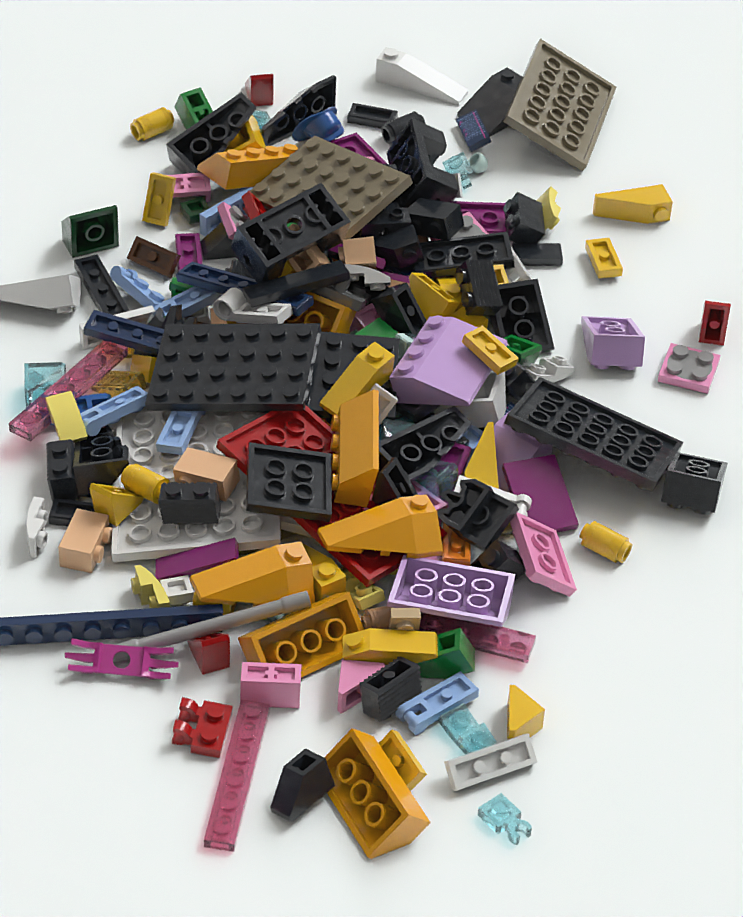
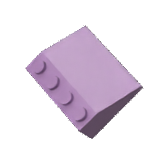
[389,315,508,406]
[387,554,515,627]

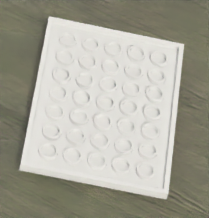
[111,406,281,562]

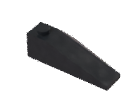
[261,75,337,146]
[166,92,256,174]
[378,406,472,482]
[73,424,129,498]

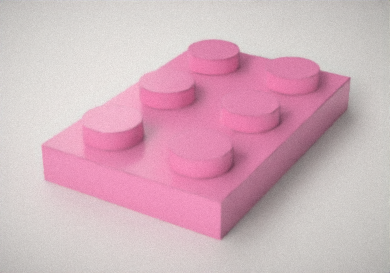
[510,512,577,597]

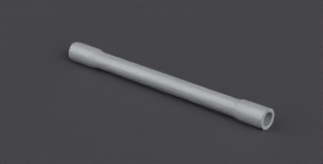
[113,590,311,663]

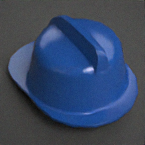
[292,107,345,142]

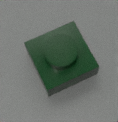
[180,197,210,224]

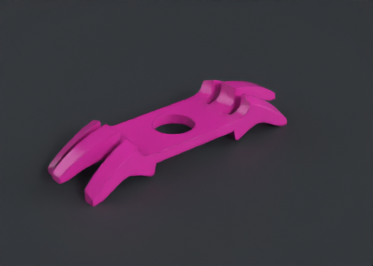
[64,639,179,679]

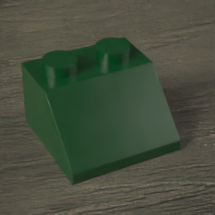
[61,205,119,258]

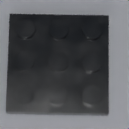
[246,442,332,522]

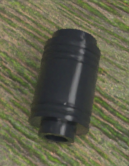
[381,111,425,144]

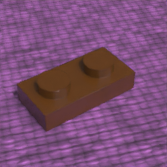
[126,236,181,278]

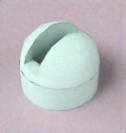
[467,152,488,173]

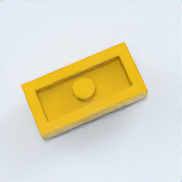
[142,172,176,227]
[585,238,623,279]
[462,326,519,375]
[379,729,427,792]

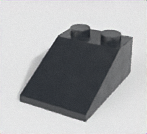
[457,67,522,137]
[489,279,555,352]
[661,452,728,515]

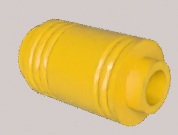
[130,107,174,141]
[121,464,170,504]
[579,521,633,563]

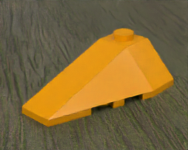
[317,494,443,558]
[190,541,315,607]

